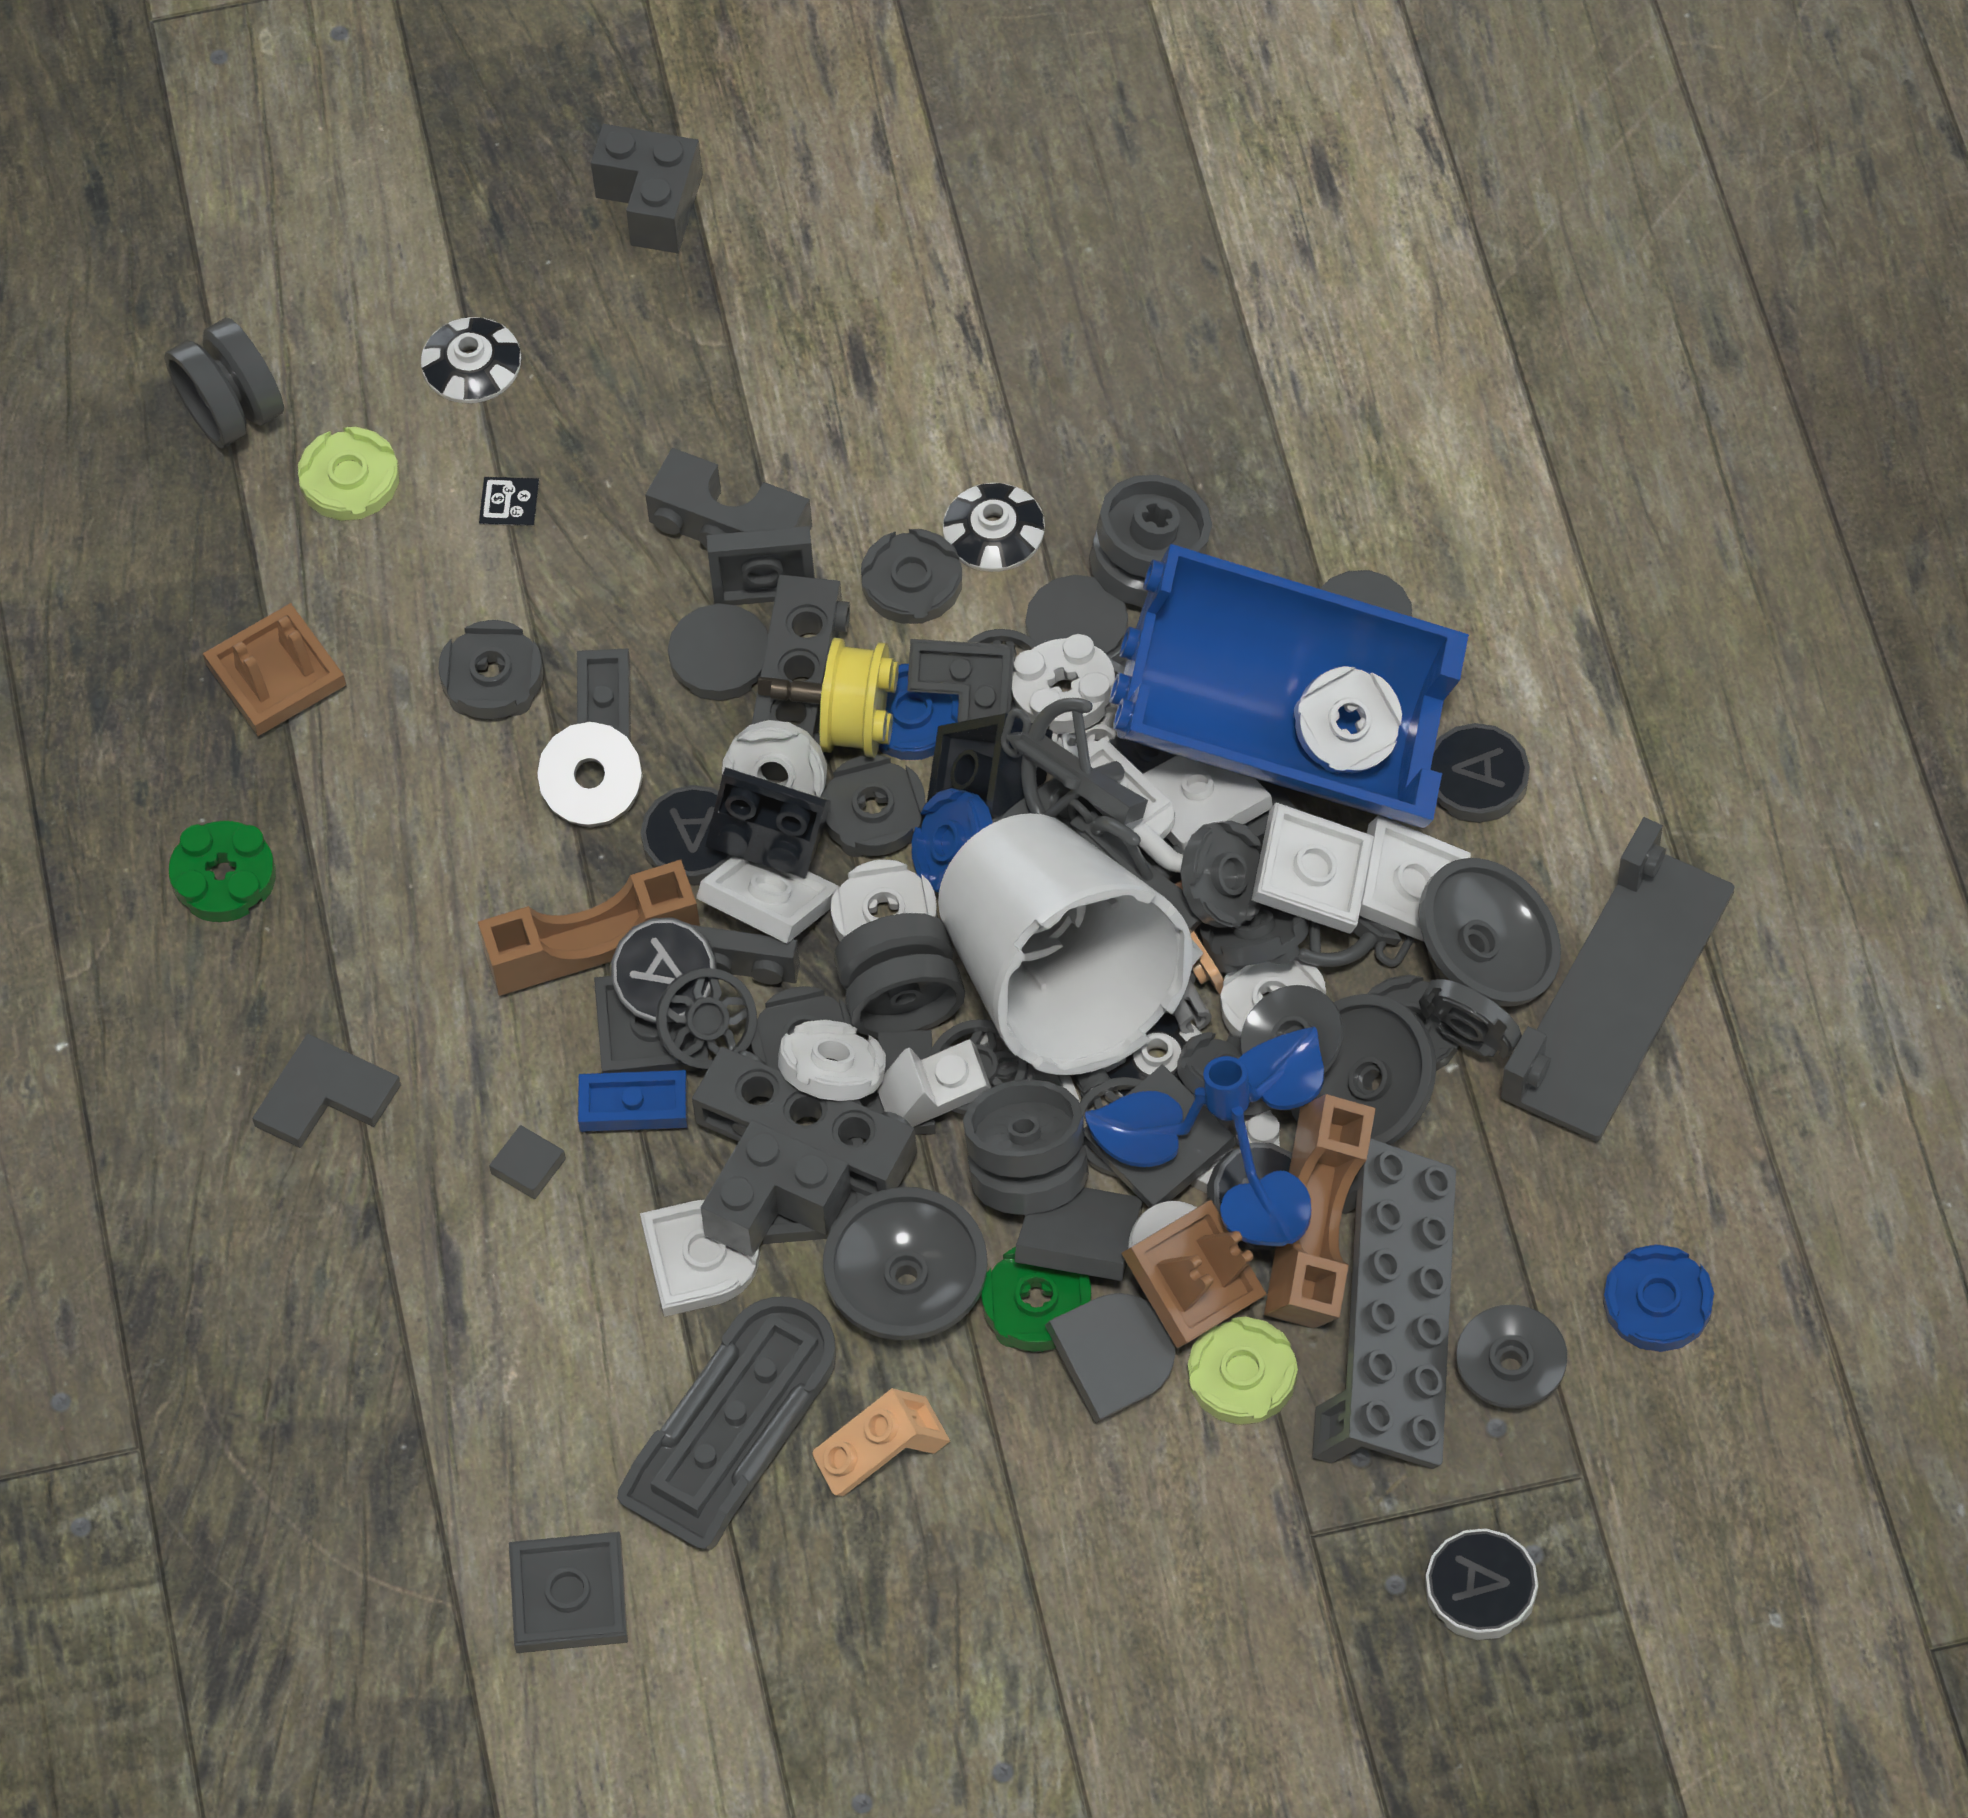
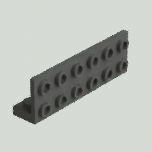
[1501,817,1735,1141]
[1313,1138,1456,1469]

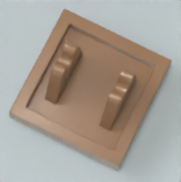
[203,603,346,736]
[1121,1200,1266,1348]

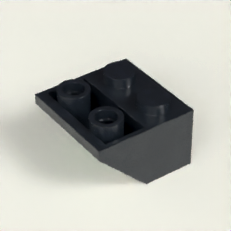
[705,767,831,879]

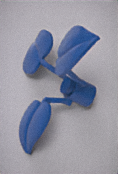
[1085,1027,1324,1246]

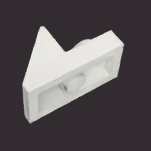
[877,1039,991,1127]

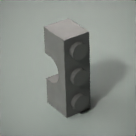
[645,448,813,547]

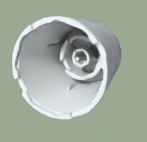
[938,813,1193,1075]

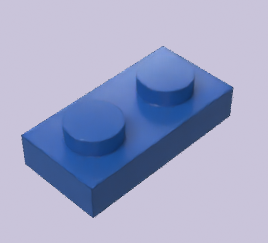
[578,1070,687,1132]

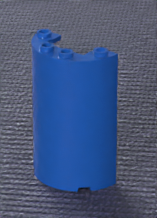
[1109,544,1469,828]

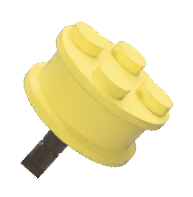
[758,638,899,758]

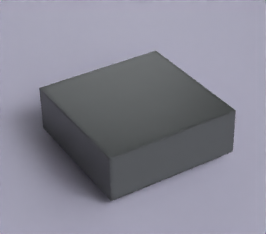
[489,1125,566,1199]

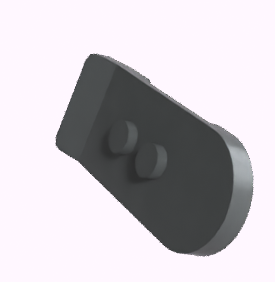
[617,1296,836,1550]

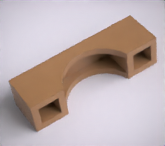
[478,860,700,996]
[1264,1094,1376,1328]

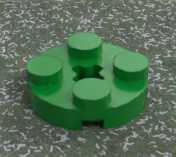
[169,821,276,922]
[982,1247,1091,1351]

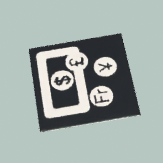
[479,477,539,526]

